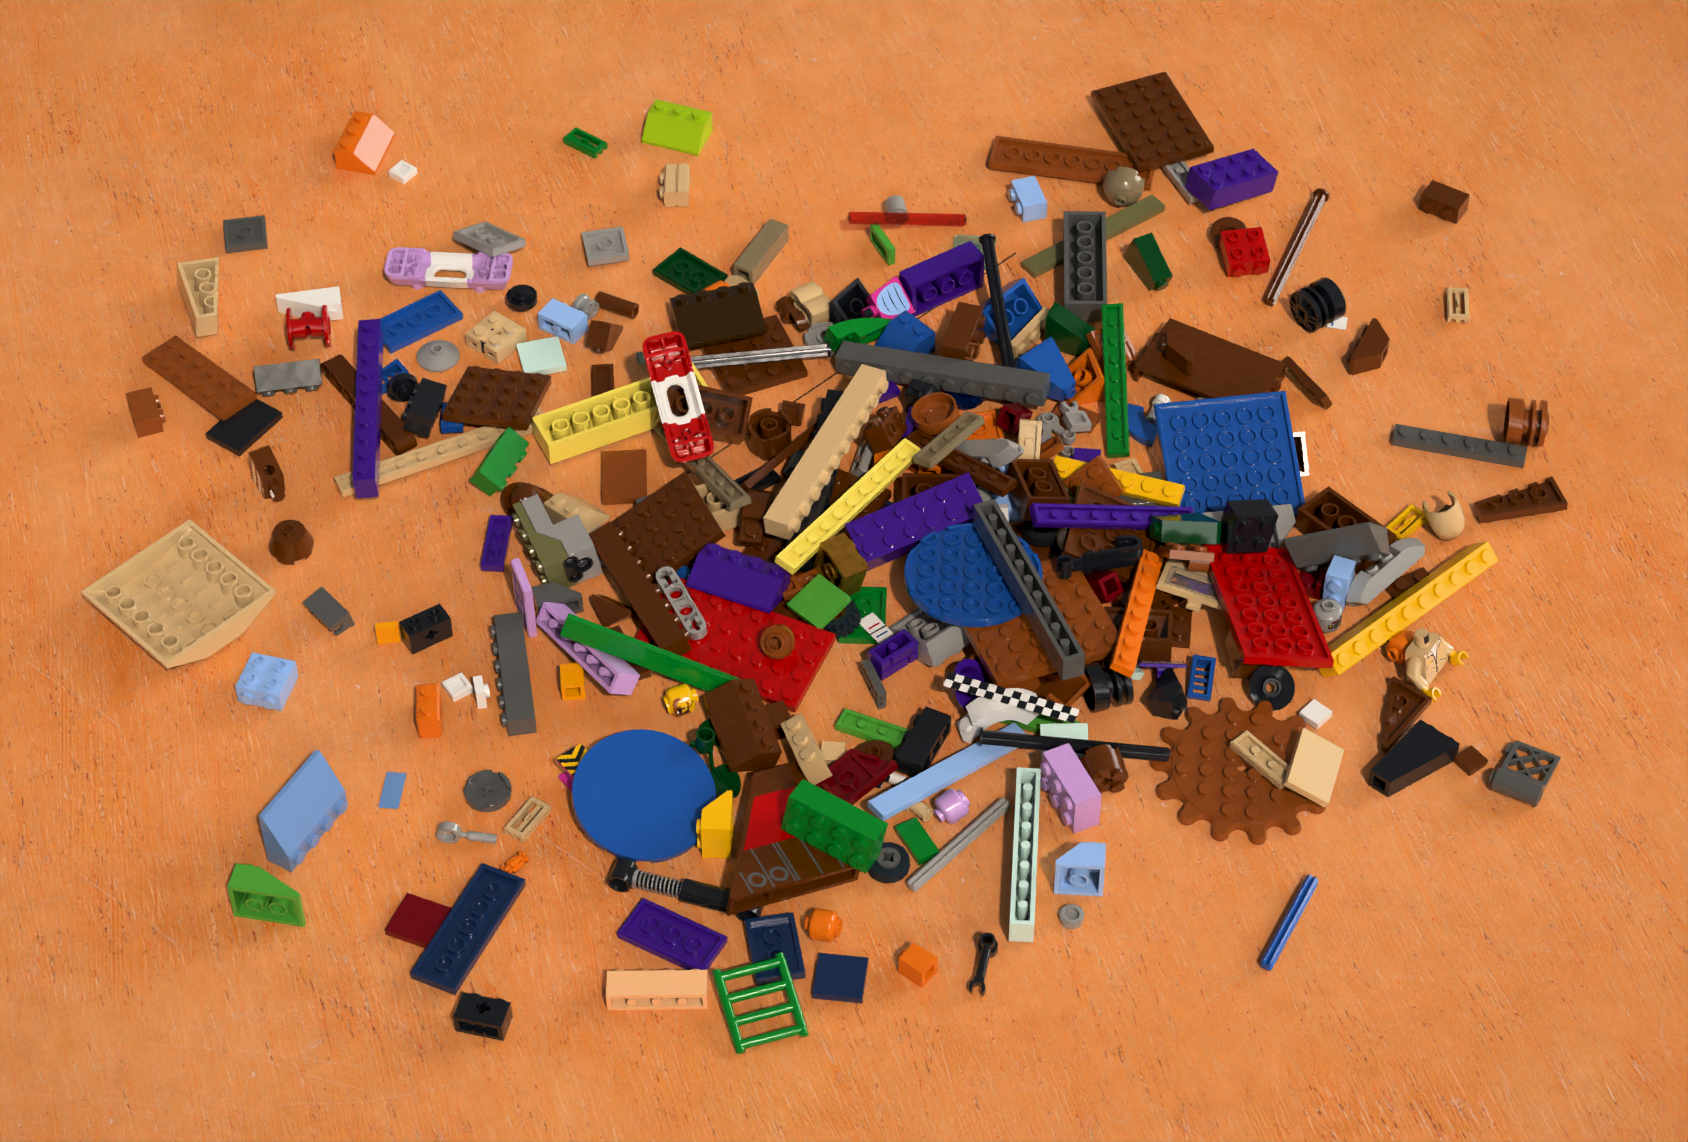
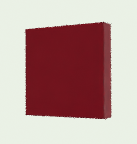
[385,893,452,949]

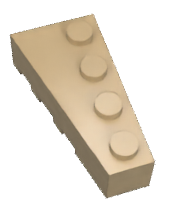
[177,257,219,337]

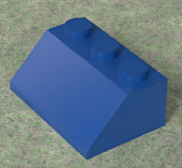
[980,278,1042,345]

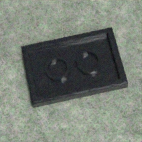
[205,399,283,457]

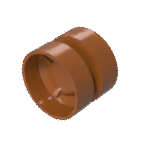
[911,392,960,438]

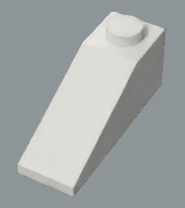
[275,286,344,321]

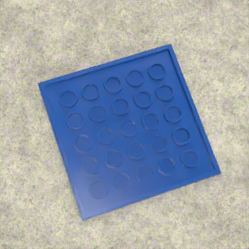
[1154,391,1305,518]

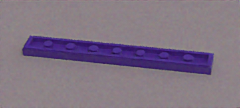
[1029,503,1194,530]

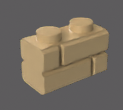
[660,164,690,207]

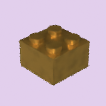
[813,533,868,596]

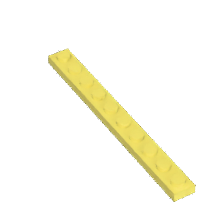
[775,438,921,575]

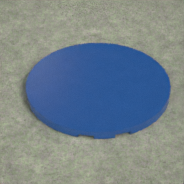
[904,523,1043,627]
[572,729,716,863]

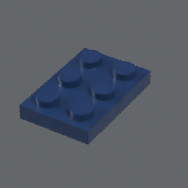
[744,912,806,985]

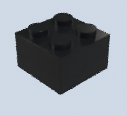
[1220,499,1278,554]

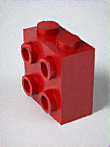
[1218,227,1270,277]

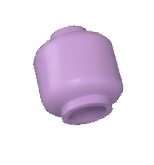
[933,789,970,824]

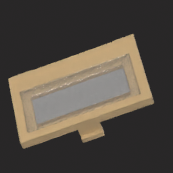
[1156,559,1223,612]

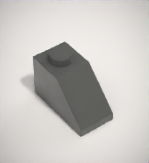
[531,582,584,616]

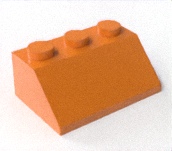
[334,111,395,175]

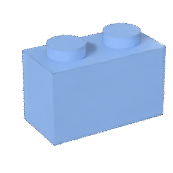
[1008,176,1047,222]
[538,298,589,345]
[1322,555,1356,611]

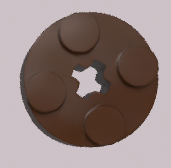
[747,408,792,461]
[1078,744,1128,794]

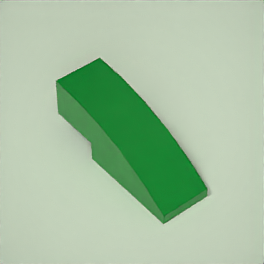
[823,318,891,352]

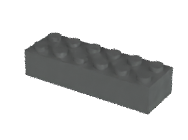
[1063,211,1107,321]

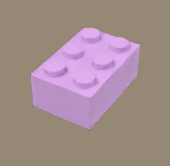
[1040,743,1101,834]

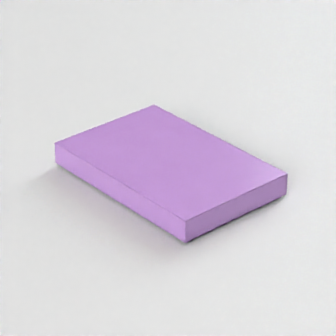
[511,558,537,638]

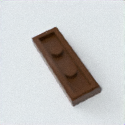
[1282,356,1332,409]

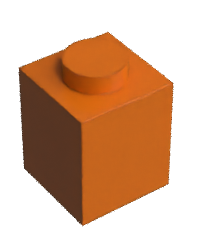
[898,942,938,988]

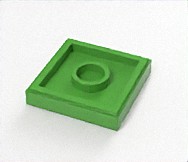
[787,574,852,629]

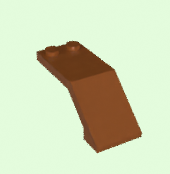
[968,652,1092,707]

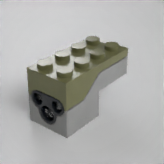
[512,494,603,588]

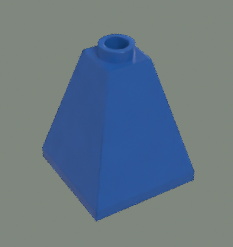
[1018,337,1077,402]

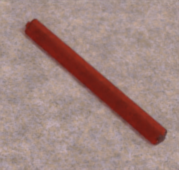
[847,212,967,226]

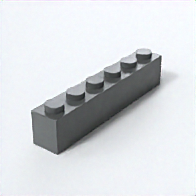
[490,612,537,736]

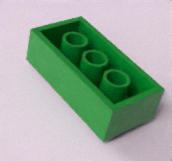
[781,779,888,874]

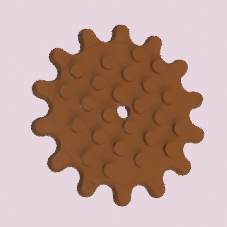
[1150,697,1326,845]

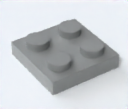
[582,226,630,266]

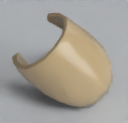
[1422,491,1465,541]

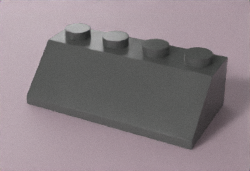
[1284,522,1390,573]

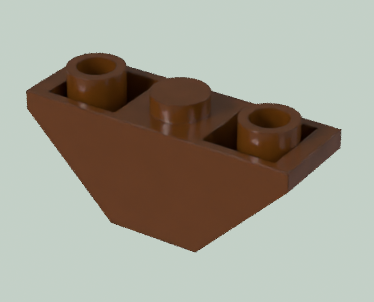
[1347,318,1390,375]

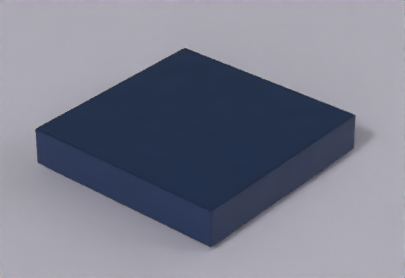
[812,953,869,1004]

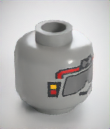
[1313,599,1343,633]

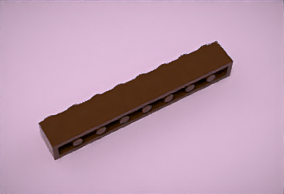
[589,521,692,656]

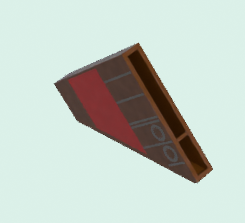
[726,762,860,916]

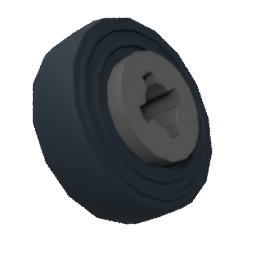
[868,842,910,884]

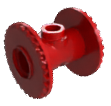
[286,305,331,350]

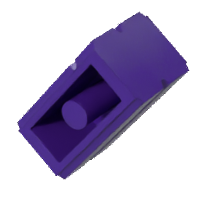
[867,629,918,681]

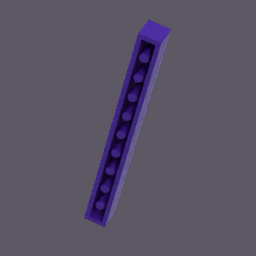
[353,319,384,499]

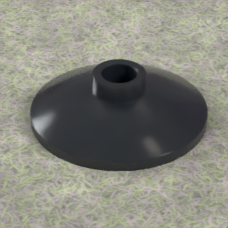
[1249,665,1295,711]

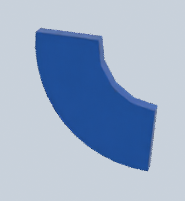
[1128,403,1158,447]

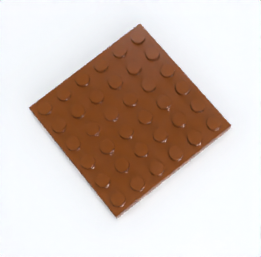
[961,556,1118,687]

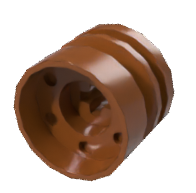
[1504,398,1549,447]

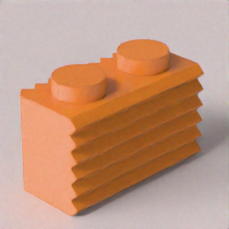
[416,683,442,739]

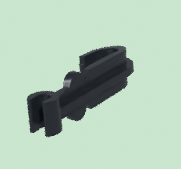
[1056,535,1144,579]

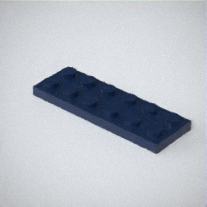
[410,863,526,995]

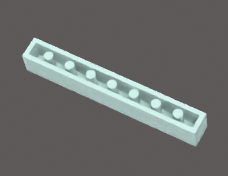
[1009,767,1041,942]

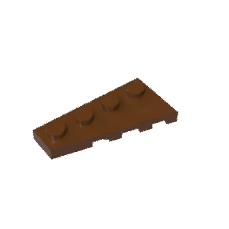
[1474,476,1568,523]

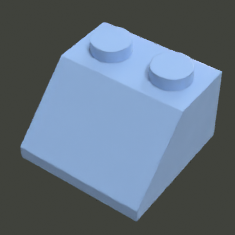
[1054,842,1106,897]

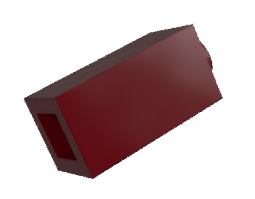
[1083,570,1124,603]

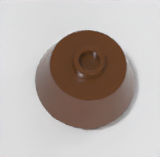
[269,520,314,565]

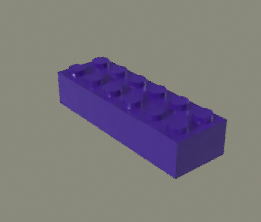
[845,472,983,571]

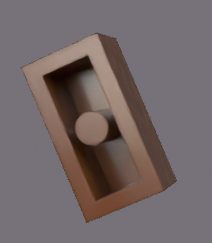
[126,387,166,438]

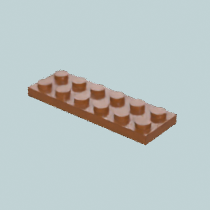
[142,335,257,421]

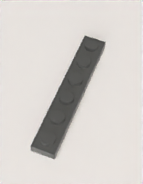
[1392,424,1527,468]

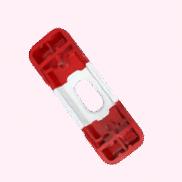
[642,331,714,463]

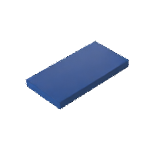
[380,290,463,354]

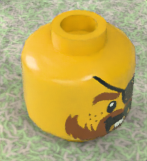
[663,683,699,717]

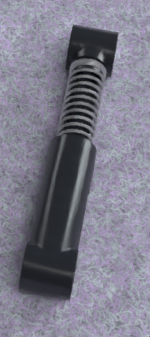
[607,858,764,922]

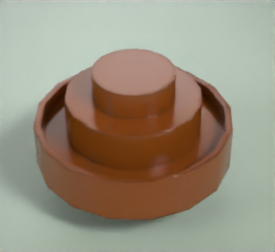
[760,624,795,659]

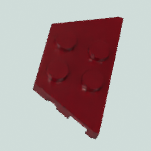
[816,749,899,805]

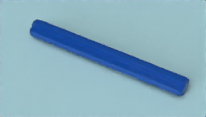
[1260,875,1318,971]

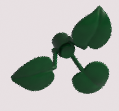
[689,718,741,798]

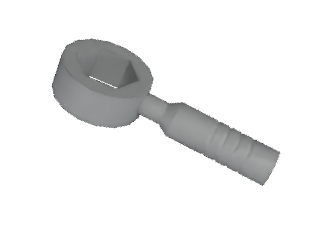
[436,822,497,844]

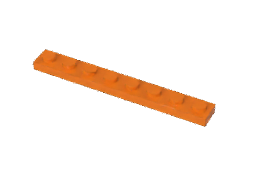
[1109,549,1163,678]

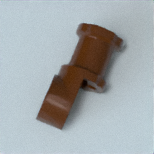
[776,296,810,332]

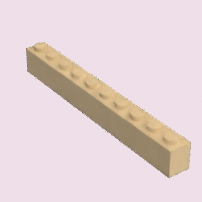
[763,364,889,540]

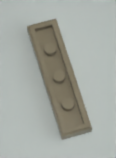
[913,411,985,469]

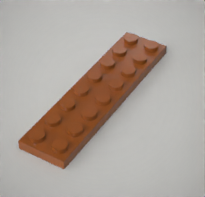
[989,136,1155,190]

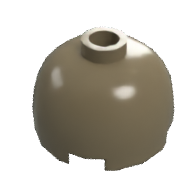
[1103,166,1145,206]

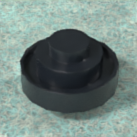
[506,285,538,311]
[386,373,419,402]

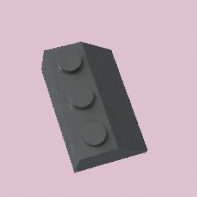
[253,359,323,396]

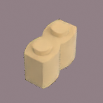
[790,281,832,326]

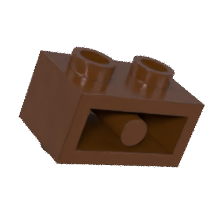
[863,406,908,454]

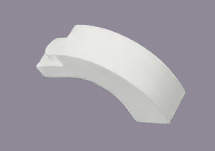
[957,688,1039,743]

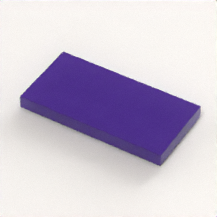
[617,898,728,970]

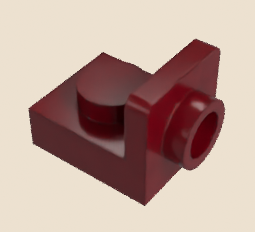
[1299,569,1327,600]

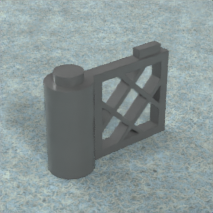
[1488,740,1561,807]

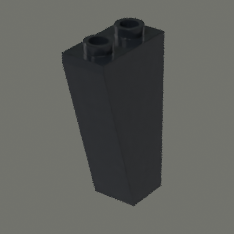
[1368,720,1460,797]

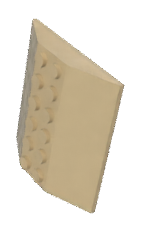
[81,519,276,669]

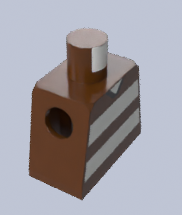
[248,445,286,502]

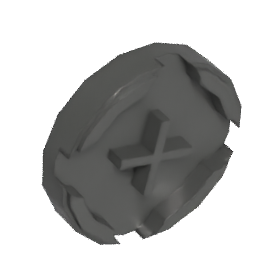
[464,770,512,812]

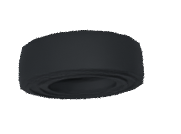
[1022,521,1061,547]

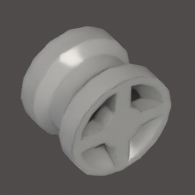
[572,293,599,320]

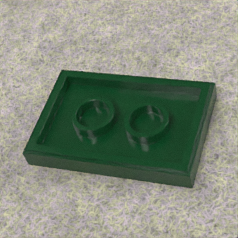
[653,247,728,295]

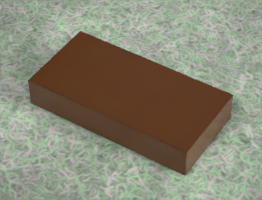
[592,364,614,396]

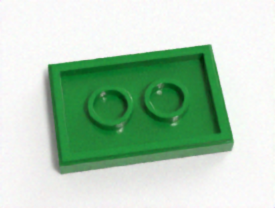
[839,587,887,644]

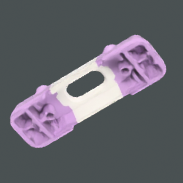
[384,247,513,293]

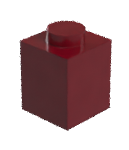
[996,402,1033,434]

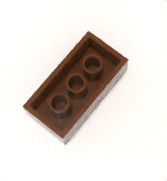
[655,385,753,445]
[1296,486,1396,573]

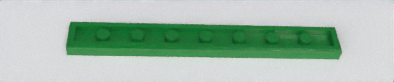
[1101,303,1130,458]
[560,613,740,692]

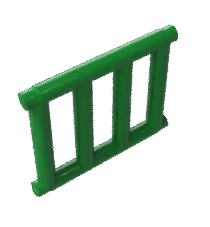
[712,952,809,1054]

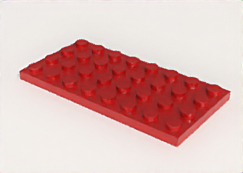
[1202,544,1334,669]
[635,578,836,712]

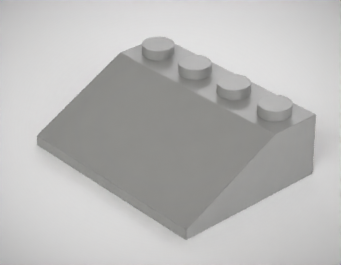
[888,608,971,667]

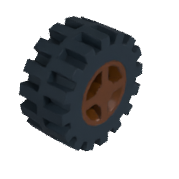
[823,600,861,639]

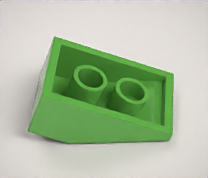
[227,863,306,927]

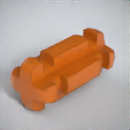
[500,851,529,874]

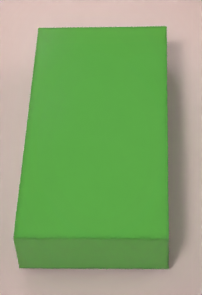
[870,222,895,265]

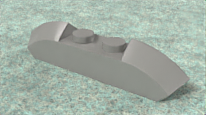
[955,439,1025,468]
[1346,538,1425,607]

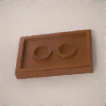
[602,449,647,505]

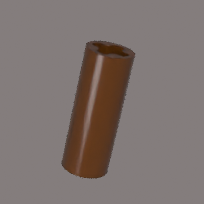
[595,291,639,319]

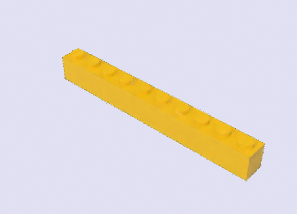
[1319,541,1498,678]

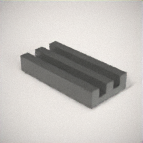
[861,659,886,710]

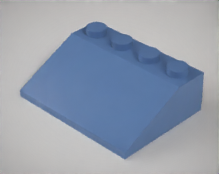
[258,749,348,872]

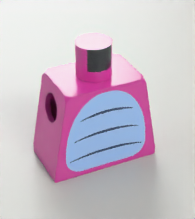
[860,276,915,320]

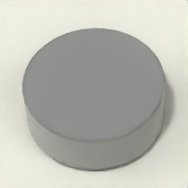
[1059,904,1084,929]

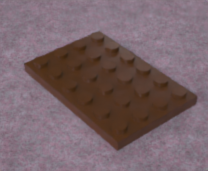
[1091,71,1214,173]

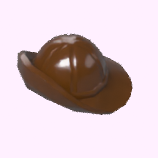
[501,482,554,516]

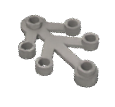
[1018,412,1076,458]

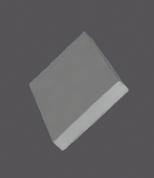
[453,221,526,257]

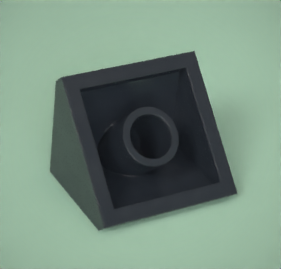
[829,278,875,325]

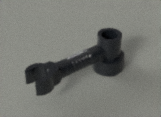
[969,932,998,997]

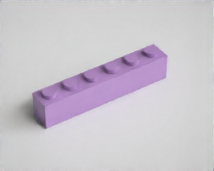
[536,602,640,695]

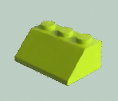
[642,99,713,156]

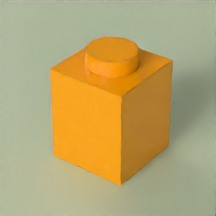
[560,663,586,701]

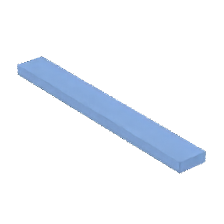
[867,723,1026,821]

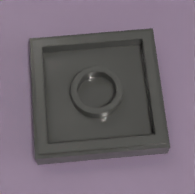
[223,215,268,253]

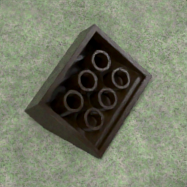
[670,282,767,349]

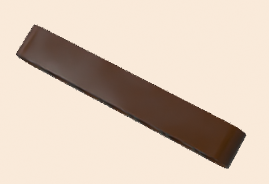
[321,354,417,456]

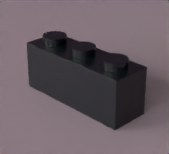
[402,378,447,437]
[893,707,951,777]

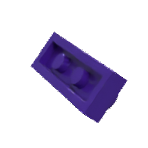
[481,515,513,572]

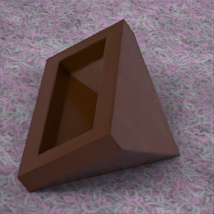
[591,594,637,627]

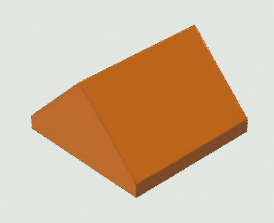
[1068,348,1104,405]

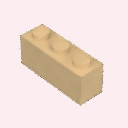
[780,713,833,785]

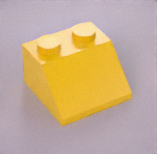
[696,790,734,859]

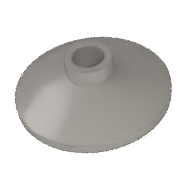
[417,340,460,372]

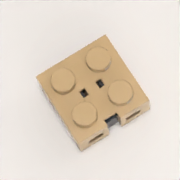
[465,310,527,364]

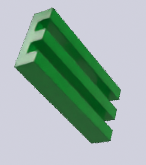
[563,127,608,159]

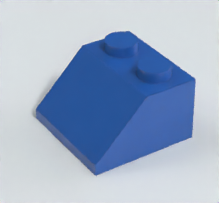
[875,310,935,354]

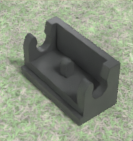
[302,586,355,636]

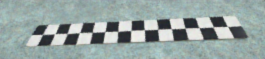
[943,672,1079,723]

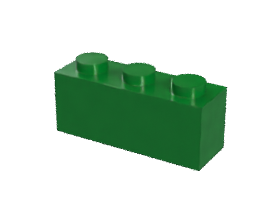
[469,427,529,496]

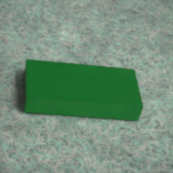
[895,817,940,865]

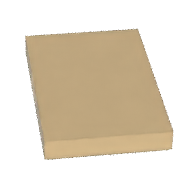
[1284,727,1344,807]

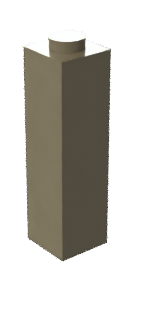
[734,219,789,284]

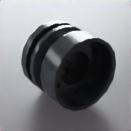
[1289,277,1346,333]
[1083,659,1134,713]

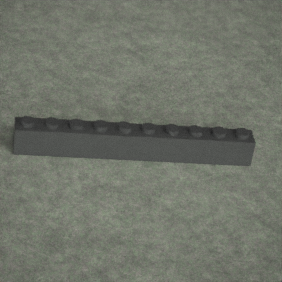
[835,341,1051,407]
[973,499,1085,681]

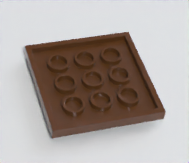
[699,315,808,395]
[442,366,552,431]
[611,471,726,585]
[1061,481,1157,586]

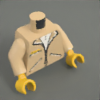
[1405,628,1469,702]

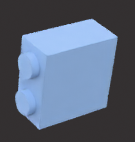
[235,652,299,711]

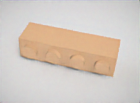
[606,969,708,1010]

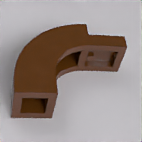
[739,489,774,546]

